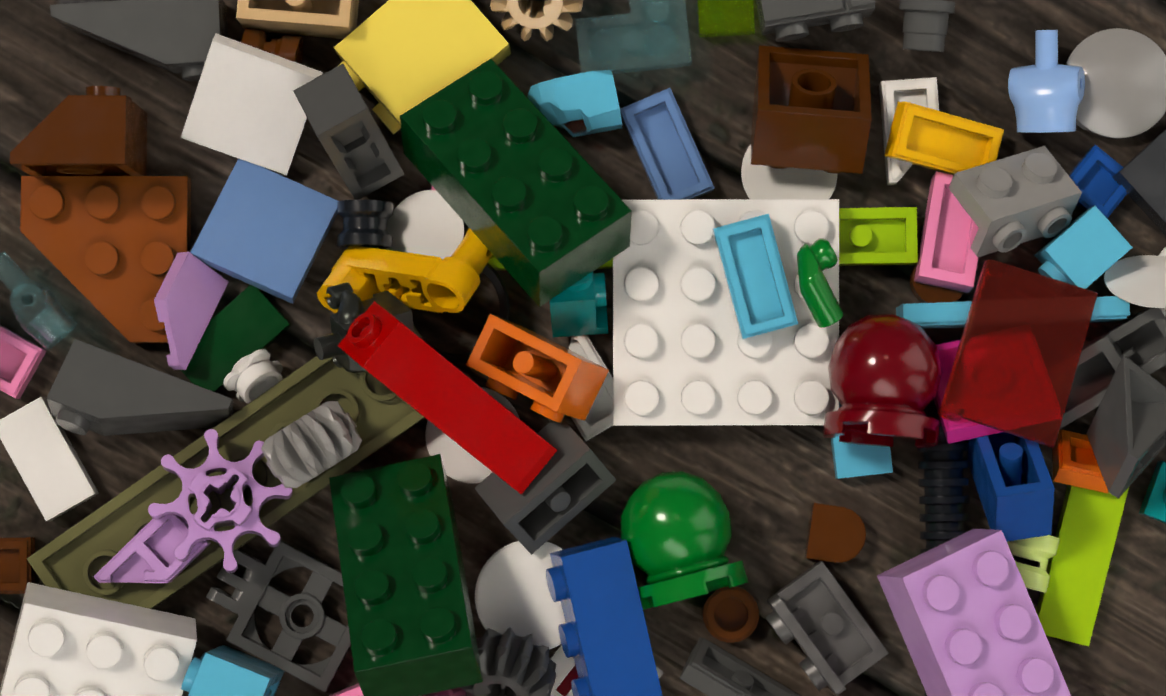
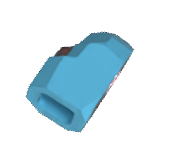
[527,70,622,137]

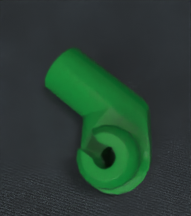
[797,238,843,327]

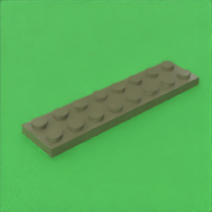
[27,324,426,609]

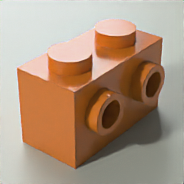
[466,314,609,423]

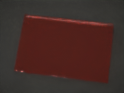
[939,260,1098,448]

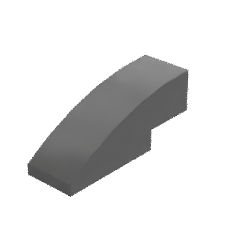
[1032,307,1166,441]

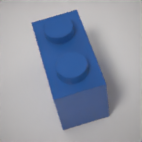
[967,426,1055,542]

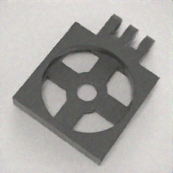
[206,540,351,692]

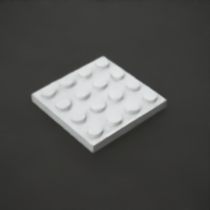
[613,199,839,426]

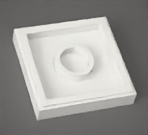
[181,33,323,176]

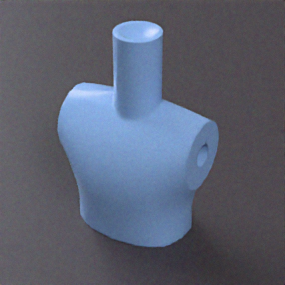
[1008,30,1085,133]

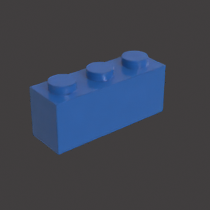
[546,537,663,696]

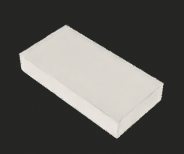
[0,397,99,521]

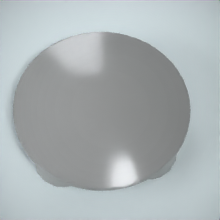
[1066,28,1166,139]

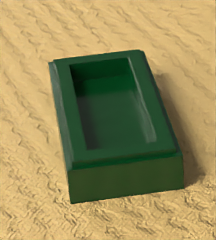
[181,285,291,393]

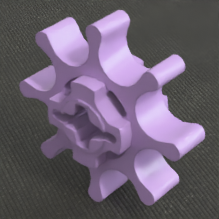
[148,429,292,573]

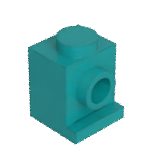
[549,272,608,338]

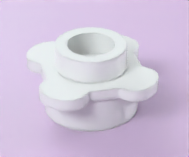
[223,349,283,404]

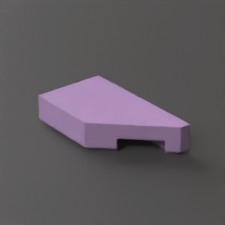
[154,252,229,370]
[93,515,211,583]

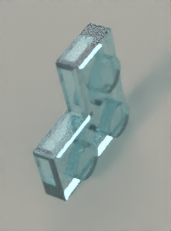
[575,0,692,74]

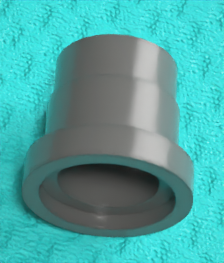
[899,0,956,52]

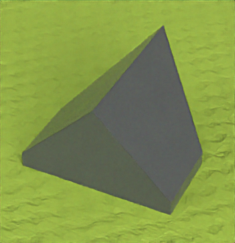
[1086,355,1166,499]

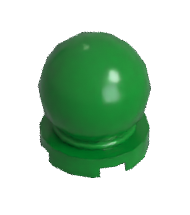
[621,471,748,610]

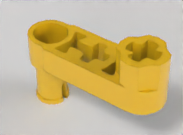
[317,228,493,314]

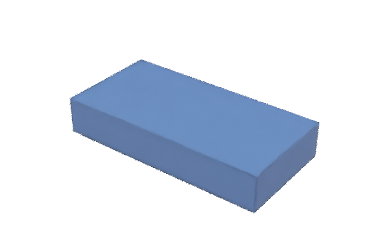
[620,88,715,200]

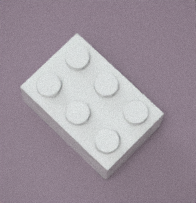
[0,582,197,696]

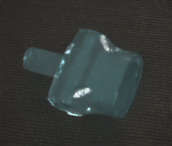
[0,251,79,350]

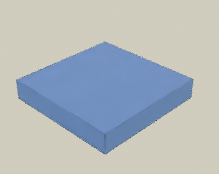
[190,158,339,304]

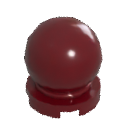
[823,314,942,447]

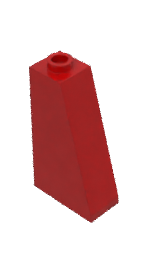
[337,301,557,495]

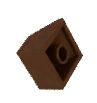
[751,45,872,174]
[10,86,147,176]

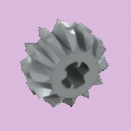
[261,401,362,488]

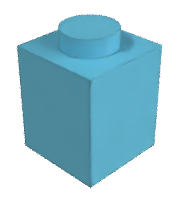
[1034,205,1133,296]

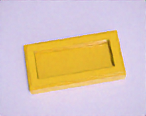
[884,102,1004,175]

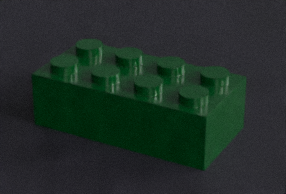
[400,59,632,307]
[329,454,483,696]

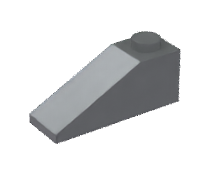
[50,0,228,81]
[46,339,234,436]

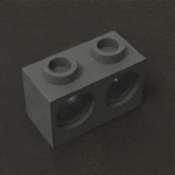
[293,64,404,200]

